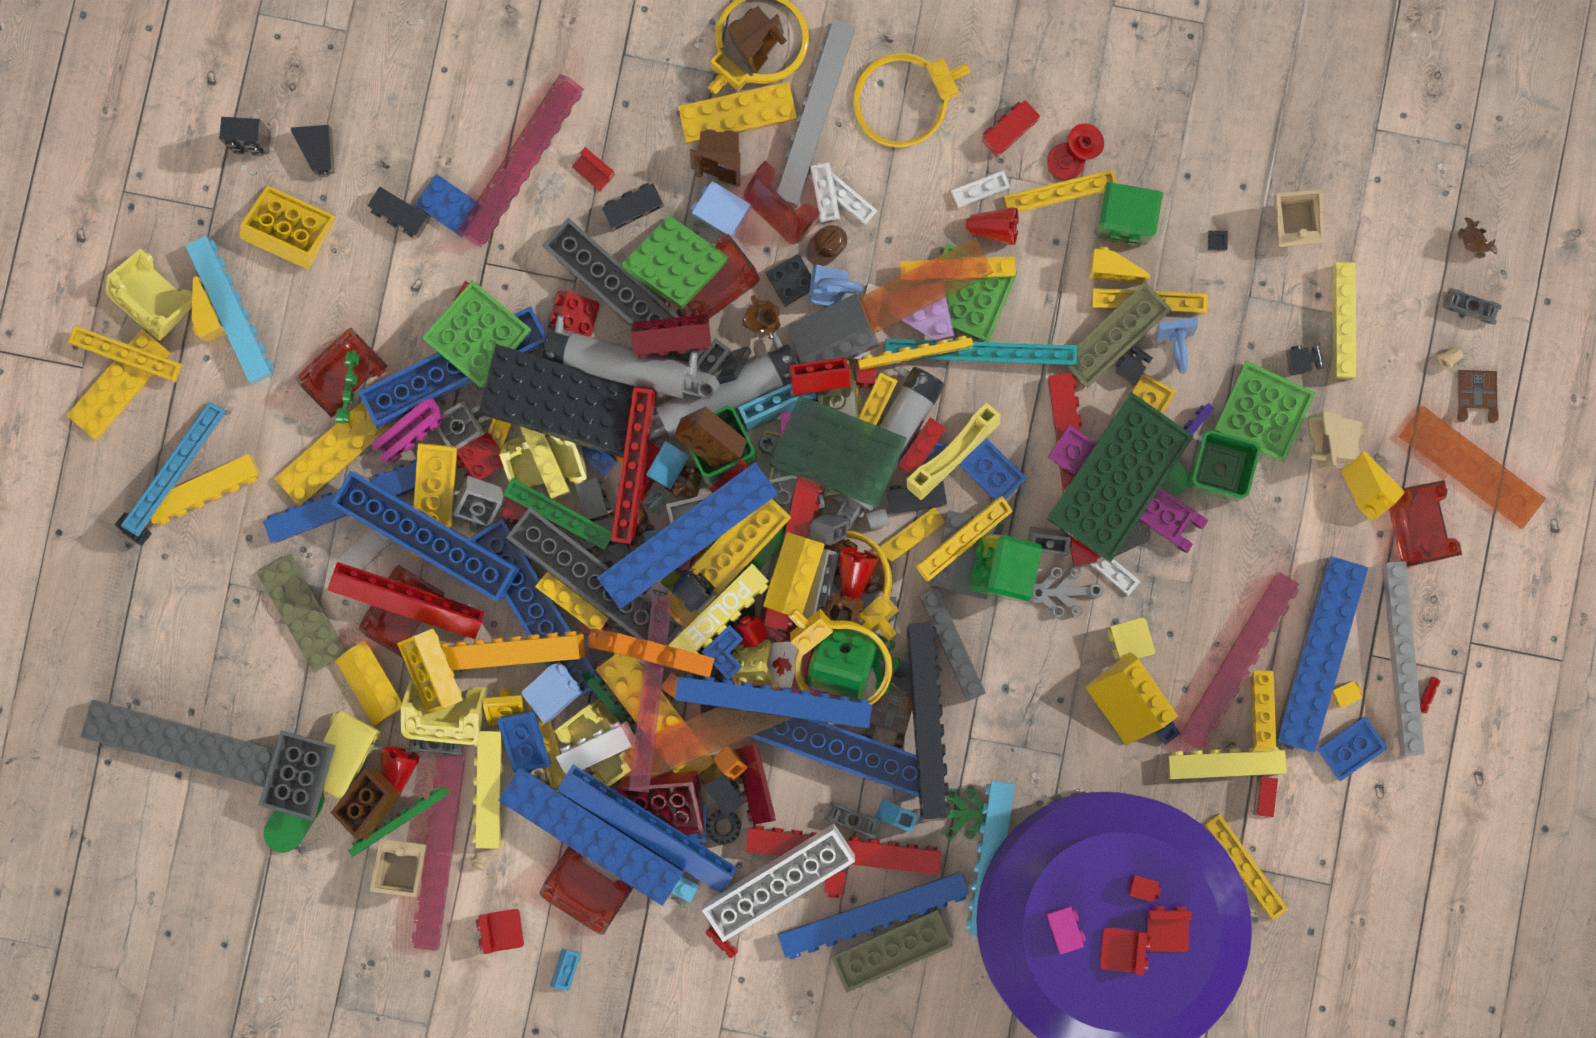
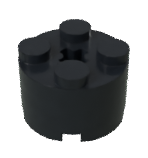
[671,568,718,613]

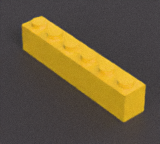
[151,454,261,526]

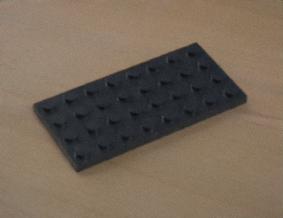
[478,344,637,458]

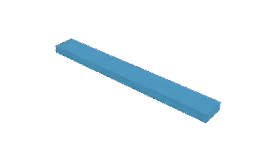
[121,401,226,536]

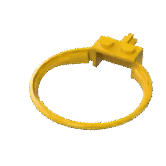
[708,0,809,95]
[853,53,971,148]
[817,531,899,641]
[788,609,892,704]

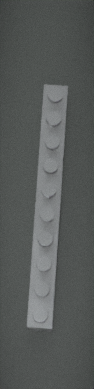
[773,19,855,208]
[1382,561,1425,756]

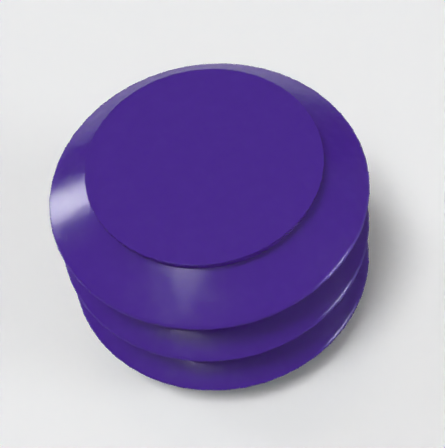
[976,791,1252,1038]

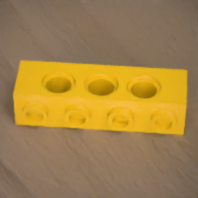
[1250,670,1276,752]

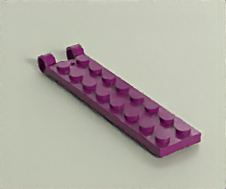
[1047,425,1208,553]

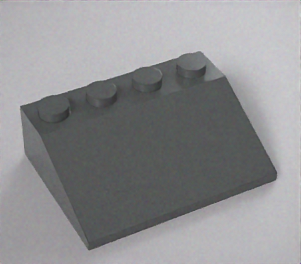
[788,293,880,363]
[930,510,1004,600]
[258,730,336,821]

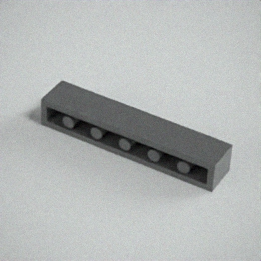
[919,588,986,702]

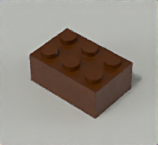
[674,406,747,470]
[331,768,402,839]

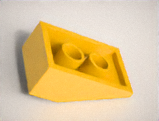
[1088,247,1150,284]
[192,276,226,343]
[1341,450,1405,522]

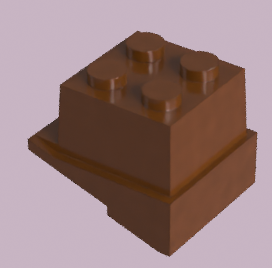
[727,6,787,74]
[690,129,741,187]

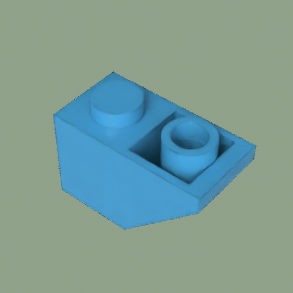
[875,799,919,833]

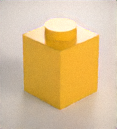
[1332,681,1362,708]

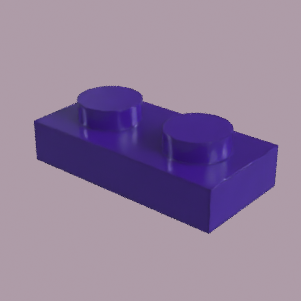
[1183,403,1215,435]

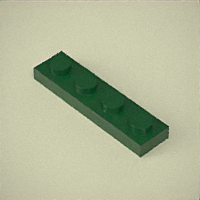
[581,671,637,734]

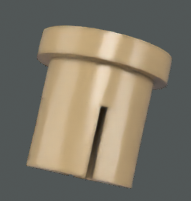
[1437,346,1464,371]

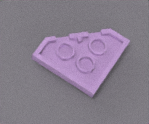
[887,281,955,342]

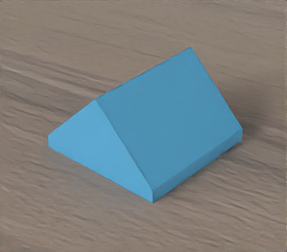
[646,441,689,489]

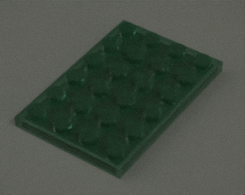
[770,395,907,508]

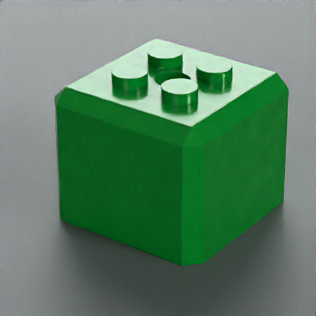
[1094,182,1163,246]
[689,406,758,486]
[1187,430,1261,502]
[968,535,1042,602]
[807,619,878,701]

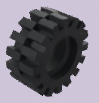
[115,512,152,546]
[706,810,741,845]

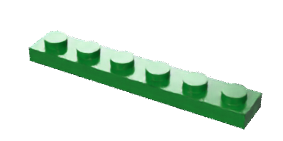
[503,478,612,550]
[348,787,451,857]

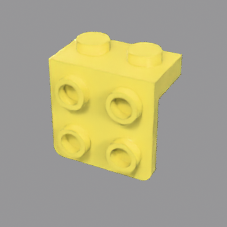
[1107,618,1155,661]
[732,640,774,686]

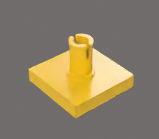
[483,688,525,727]

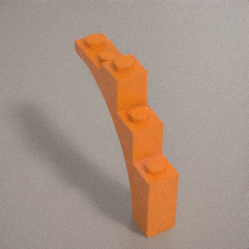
[587,628,714,677]

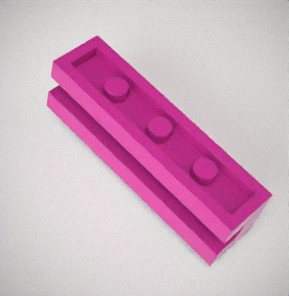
[371,398,445,463]

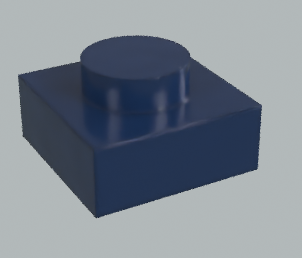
[1156,722,1180,745]

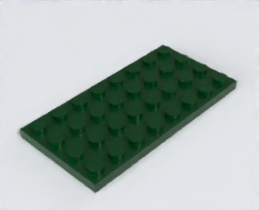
[1046,392,1193,563]

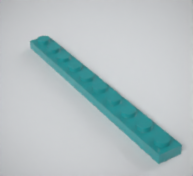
[885,339,1077,365]

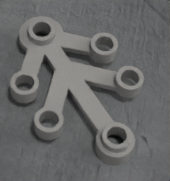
[1031,566,1104,617]

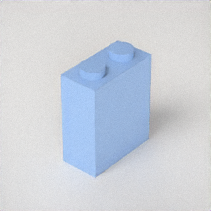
[691,181,751,240]
[521,662,583,723]

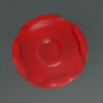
[1047,142,1085,181]

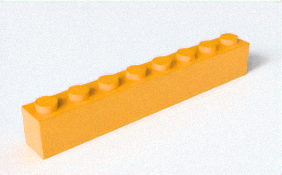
[439,631,586,670]

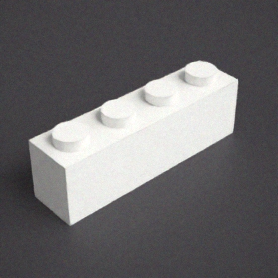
[556,721,637,775]

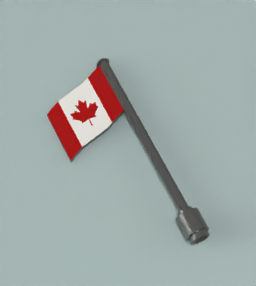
[753,523,814,688]

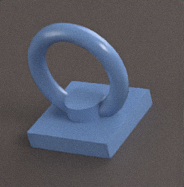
[808,264,863,307]
[1155,318,1198,374]

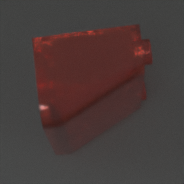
[743,160,820,244]
[686,233,760,319]
[296,328,387,418]
[1389,480,1462,567]
[358,565,445,658]
[539,846,633,935]

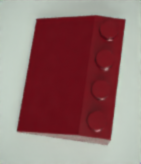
[631,314,711,357]
[735,744,776,825]
[618,771,704,835]

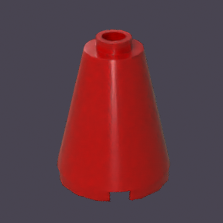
[966,207,1019,245]
[839,547,878,599]
[380,746,420,793]

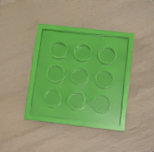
[621,215,729,310]
[930,243,1018,342]
[422,280,532,388]
[1214,361,1316,462]

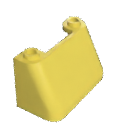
[105,248,193,341]
[500,434,588,489]
[401,680,486,745]
[554,699,645,787]
[323,710,383,800]

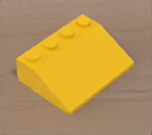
[240,185,336,270]
[1085,652,1178,745]

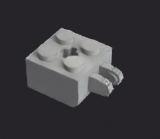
[436,401,490,450]
[452,476,504,531]

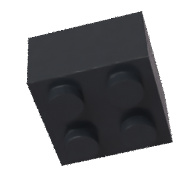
[698,763,745,816]

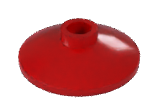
[1068,123,1104,160]

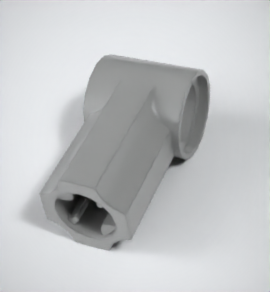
[866,508,889,530]

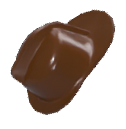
[806,225,848,266]

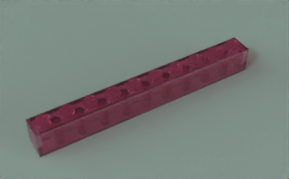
[457,74,584,247]
[1178,572,1299,749]
[629,595,672,793]
[411,754,466,951]

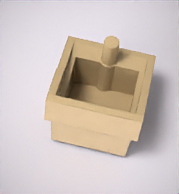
[1273,189,1325,248]
[1308,412,1363,469]
[370,839,427,897]

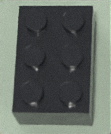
[219,116,271,156]

